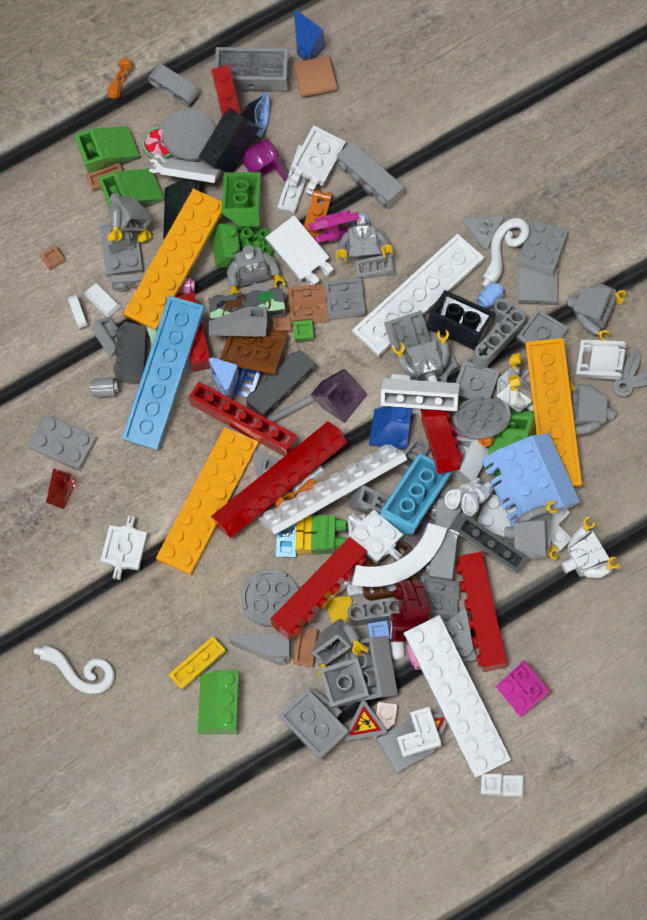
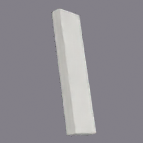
[277,145,307,215]

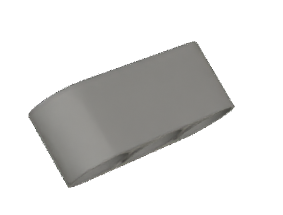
[148,64,200,106]
[348,597,400,626]

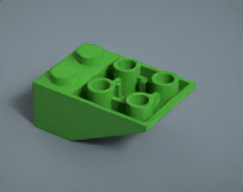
[74,126,140,174]
[98,168,164,208]
[211,224,274,268]
[486,415,536,475]

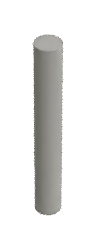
[267,393,317,423]

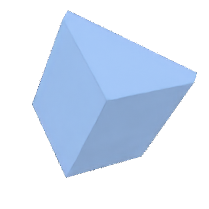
[209,358,239,400]

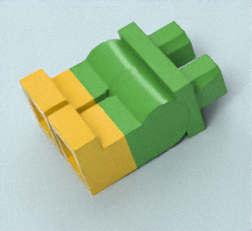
[295,515,347,555]

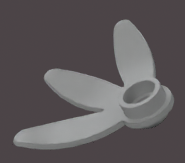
[613,349,647,397]

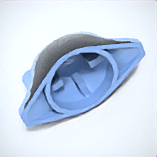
[241,92,269,138]

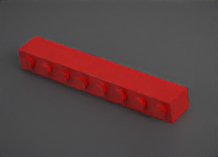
[211,421,347,539]

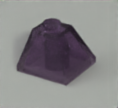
[311,369,367,423]

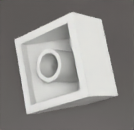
[450,436,489,482]

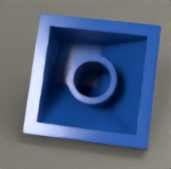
[294,9,325,60]
[369,406,412,450]

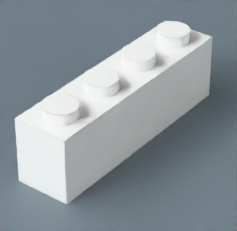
[381,378,460,411]

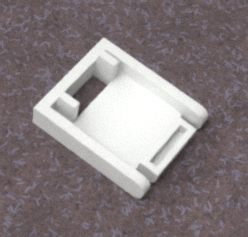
[576,340,627,380]

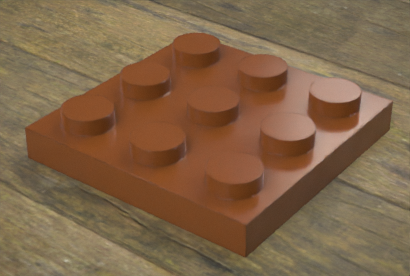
[220,329,288,374]

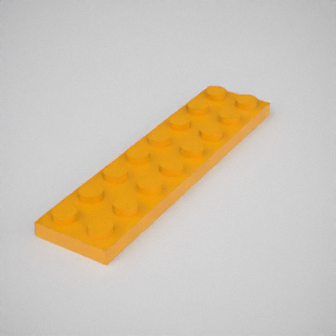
[123,189,222,331]
[525,338,582,487]
[156,427,259,576]

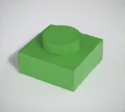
[293,320,314,342]

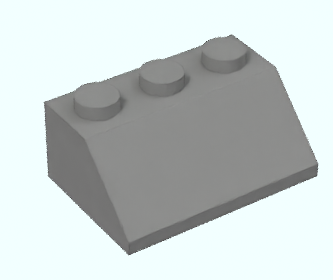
[345,636,398,702]

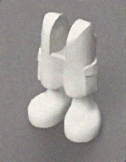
[444,478,494,516]

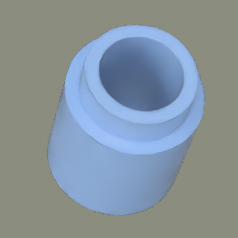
[476,282,504,309]

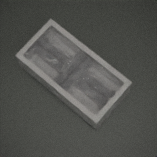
[215,47,289,91]

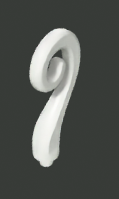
[481,218,530,288]
[34,645,115,694]

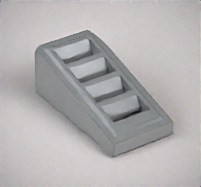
[355,254,396,279]
[393,438,430,477]

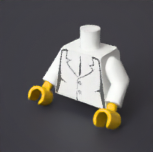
[497,353,533,412]
[561,517,622,579]

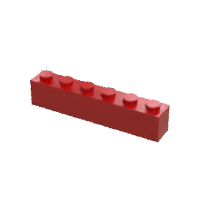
[189,381,297,456]
[270,537,368,640]
[455,551,507,672]

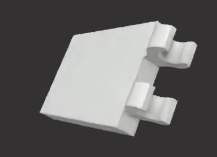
[289,125,346,195]
[149,153,222,183]
[265,216,334,285]

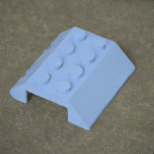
[481,433,580,527]

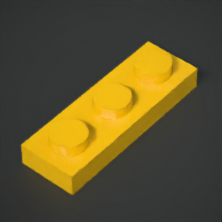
[168,636,226,691]

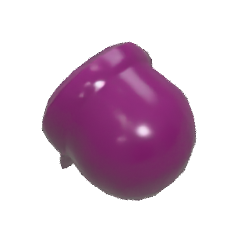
[243,138,287,182]

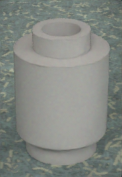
[91,377,119,397]

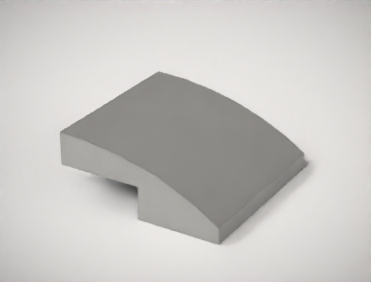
[518,266,558,305]
[324,278,366,319]
[384,310,431,359]
[420,576,459,620]
[376,722,433,774]

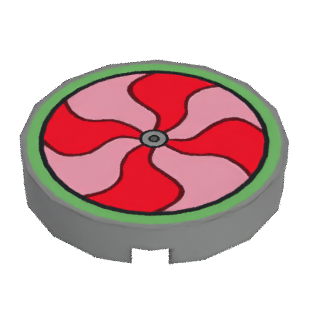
[142,126,173,161]

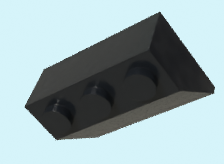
[198,108,261,173]
[163,179,201,239]
[426,290,495,350]

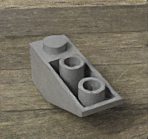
[209,307,267,337]

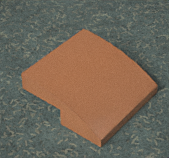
[294,56,337,97]
[288,284,328,325]

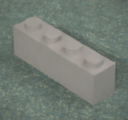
[337,142,404,209]
[426,499,462,581]

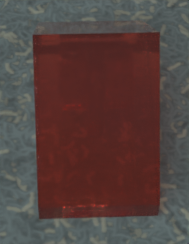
[46,468,76,509]

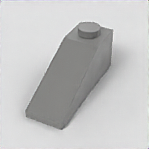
[347,485,390,515]
[229,633,290,664]

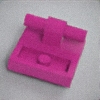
[309,210,360,243]
[495,660,551,717]

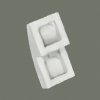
[481,774,525,797]

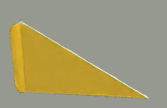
[326,596,352,624]

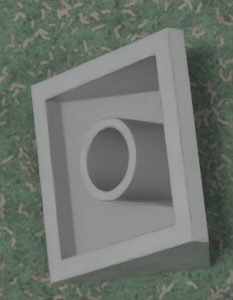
[319,658,369,708]

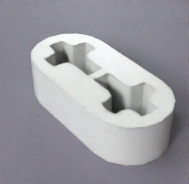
[67,294,87,329]

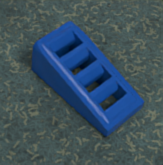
[235,368,263,397]

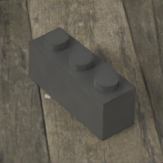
[113,322,146,384]

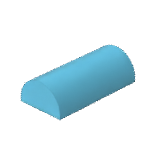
[380,453,453,534]

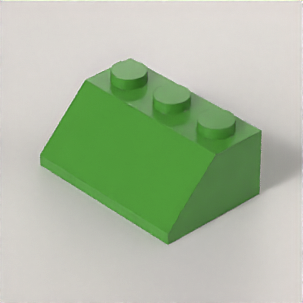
[221,172,262,227]
[198,670,240,735]

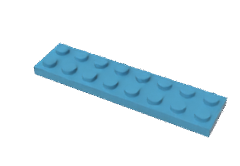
[122,296,205,451]

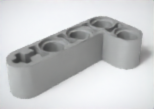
[472,298,526,369]

